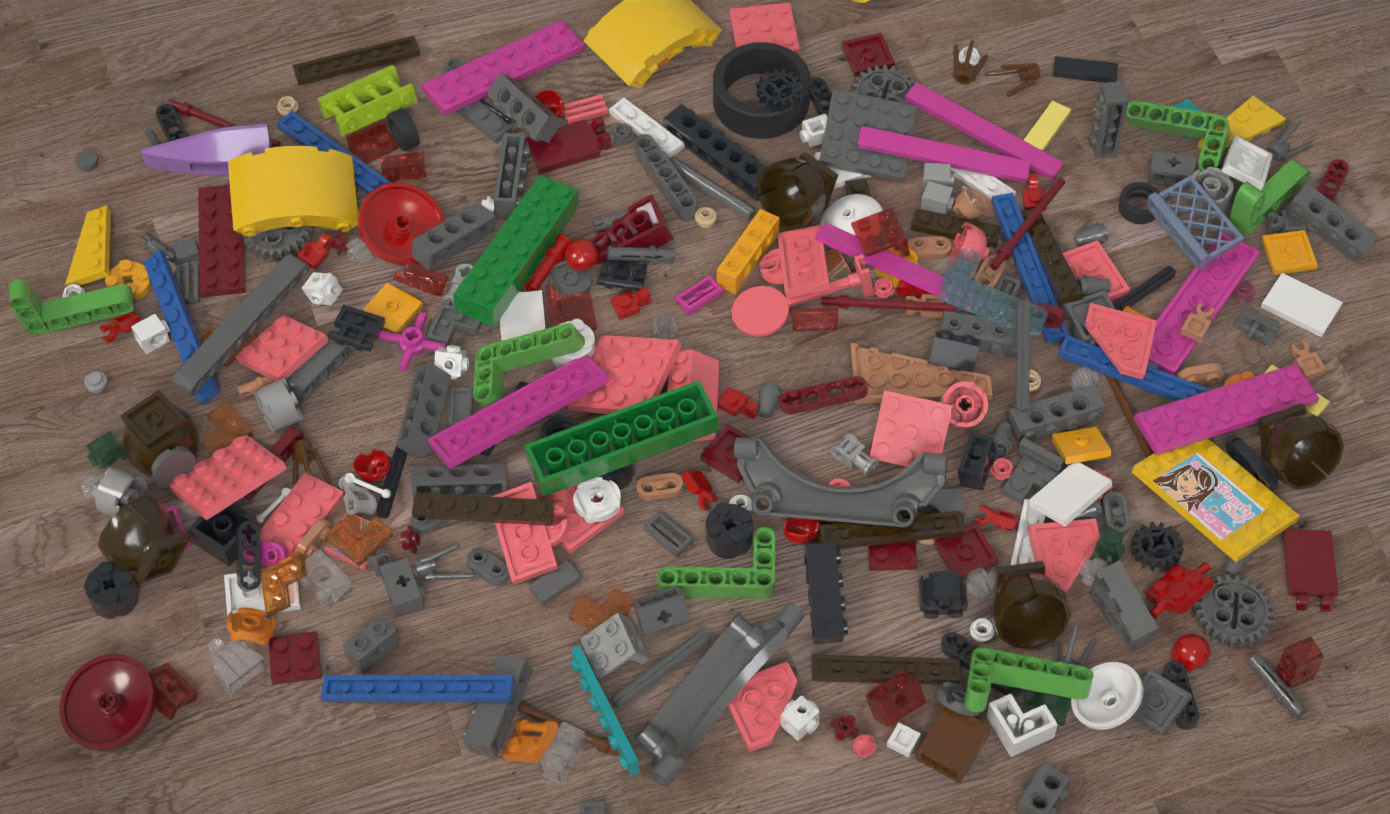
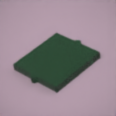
[1022,690,1071,726]

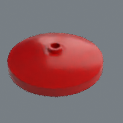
[357,183,445,266]

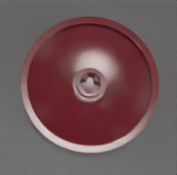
[59,654,157,751]

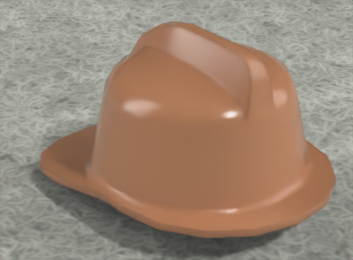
[953,185,996,220]

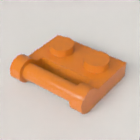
[501,719,558,764]

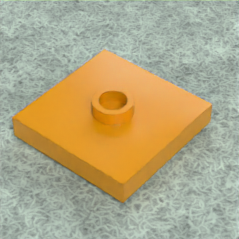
[1261,230,1318,275]
[363,283,423,334]
[1052,427,1111,464]

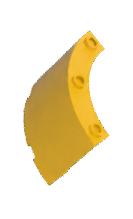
[584,0,722,88]
[228,146,358,237]

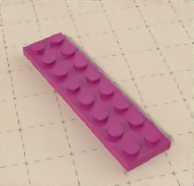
[421,20,585,116]
[1147,232,1260,376]
[427,354,609,469]
[1134,364,1320,455]

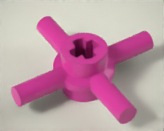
[379,312,447,372]

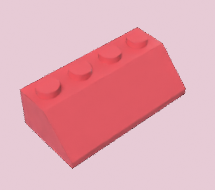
[667,349,720,441]

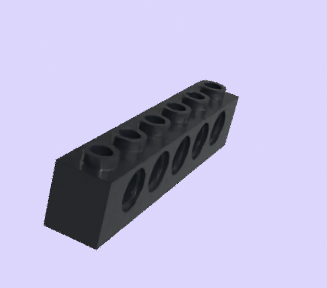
[664,104,772,202]

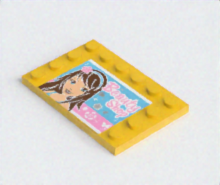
[1132,439,1300,563]

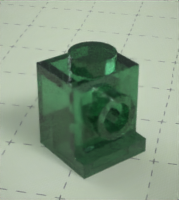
[86,431,127,470]
[1093,526,1125,566]

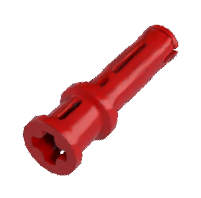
[524,234,572,292]

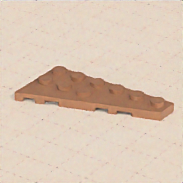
[850,342,993,404]

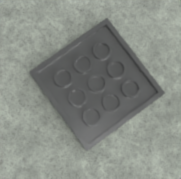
[819,89,917,182]

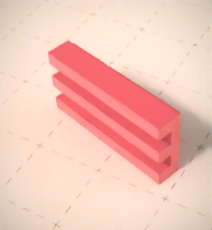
[563,94,608,125]

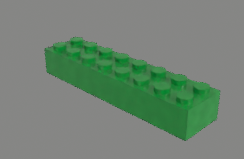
[453,175,579,327]
[524,380,718,497]

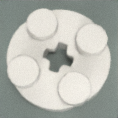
[573,477,621,523]

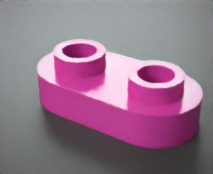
[242,539,289,567]

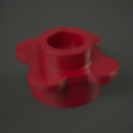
[333,229,349,256]
[401,526,420,554]
[831,715,859,741]

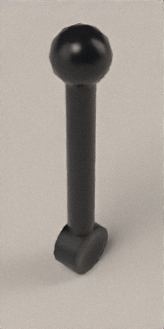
[479,98,512,123]

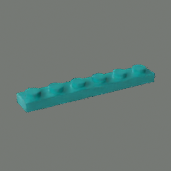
[569,645,640,777]

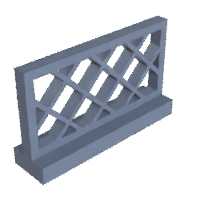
[1147,175,1244,271]

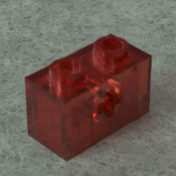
[1276,636,1324,688]
[865,671,927,727]

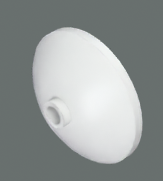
[820,194,885,249]
[1071,662,1143,730]

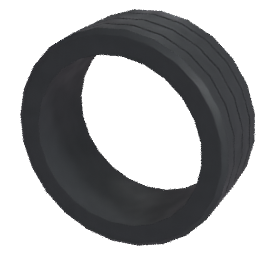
[713,42,811,139]

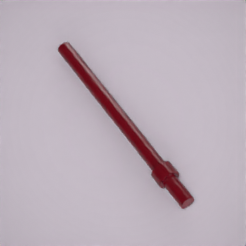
[166,98,281,147]
[989,178,1065,270]
[821,295,956,312]

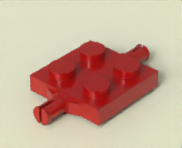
[1145,561,1214,619]

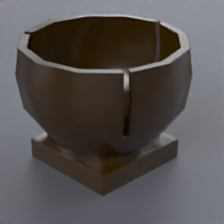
[758,152,838,230]
[120,390,199,477]
[1260,403,1344,490]
[98,496,190,584]
[990,561,1071,649]

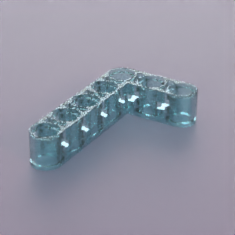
[939,249,1048,336]

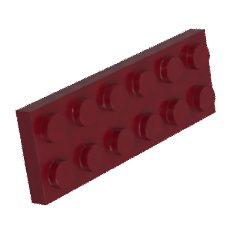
[198,185,245,297]

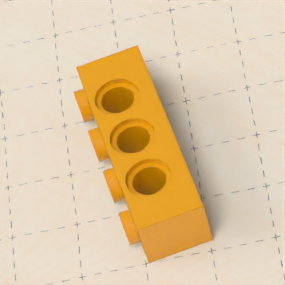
[716,209,780,295]

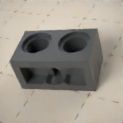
[1016,763,1071,814]

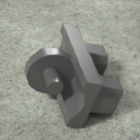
[1235,307,1281,346]

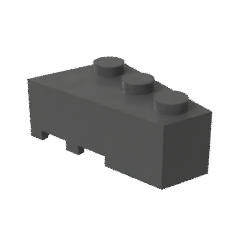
[1090,560,1158,652]

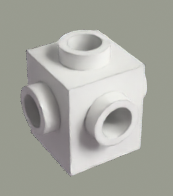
[302,272,343,306]
[434,345,470,379]
[780,695,820,741]

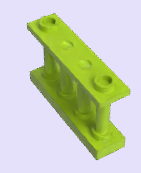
[317,65,418,137]

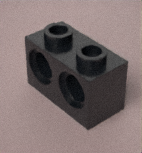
[957,433,996,490]

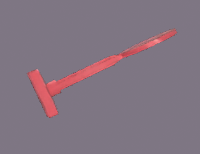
[731,254,874,337]

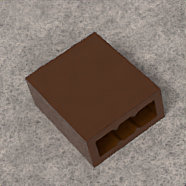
[916,706,991,784]

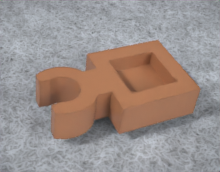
[905,294,944,318]
[1180,303,1214,343]
[1290,341,1326,380]

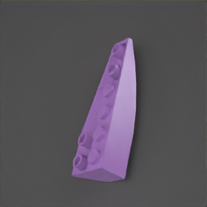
[141,124,273,175]

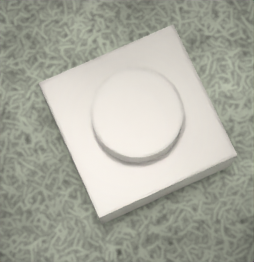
[887,722,921,758]

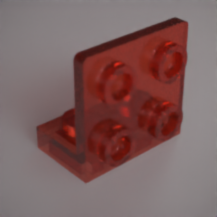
[851,207,910,258]
[545,284,597,331]

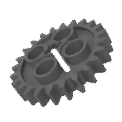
[851,65,917,108]
[242,226,314,262]
[1194,574,1275,649]

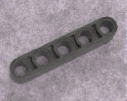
[635,134,697,222]
[286,328,368,402]

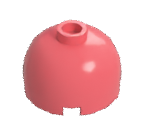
[949,222,989,268]

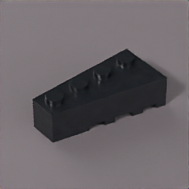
[804,542,848,644]

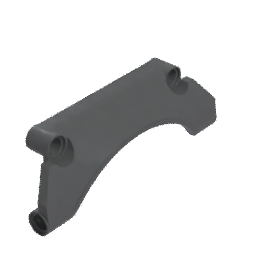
[734,437,948,527]
[634,602,805,787]

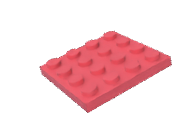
[567,335,682,414]
[169,435,287,520]

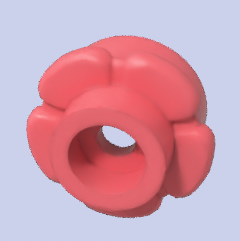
[873,278,894,299]
[990,458,1013,481]
[853,734,876,758]

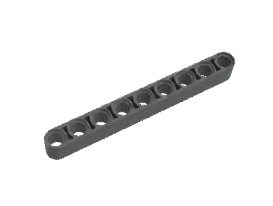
[172,253,309,396]

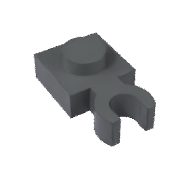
[1265,211,1306,233]

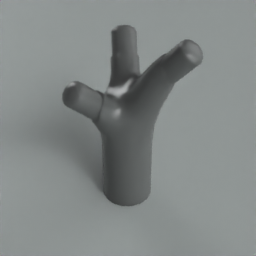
[144,128,162,146]

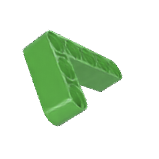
[1126,101,1230,171]
[1229,159,1311,237]
[9,279,134,335]
[473,323,585,408]
[657,527,775,599]
[964,647,1094,712]

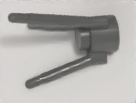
[1266,120,1313,161]
[414,543,475,581]
[1053,625,1097,666]

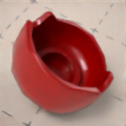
[535,89,565,119]
[565,239,599,271]
[353,449,391,483]
[783,517,820,545]
[1170,633,1211,672]

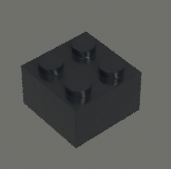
[188,504,260,567]

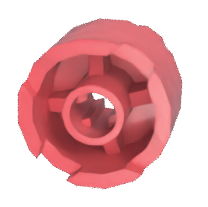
[940,381,988,430]

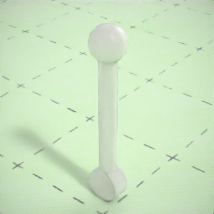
[345,473,391,498]
[255,488,291,524]

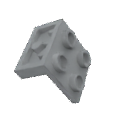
[581,613,650,679]

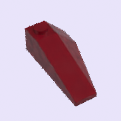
[590,194,674,265]

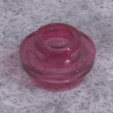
[1233,281,1255,303]

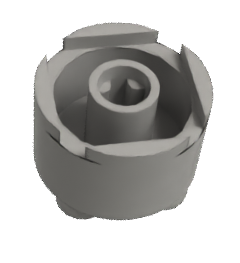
[1186,167,1234,220]
[254,378,303,432]
[92,467,148,517]

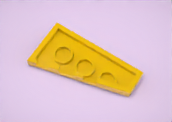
[1197,96,1286,153]
[65,205,111,286]

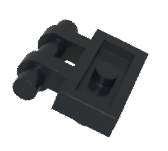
[597,259,648,292]
[328,305,386,352]

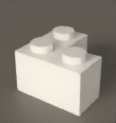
[986,694,1058,757]

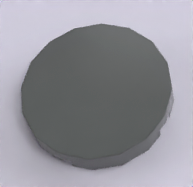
[548,261,592,300]
[151,446,196,489]
[935,682,981,716]

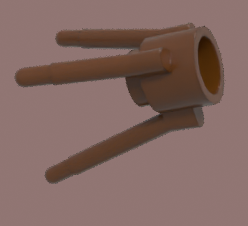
[953,40,988,85]
[985,63,1040,96]
[292,439,331,487]

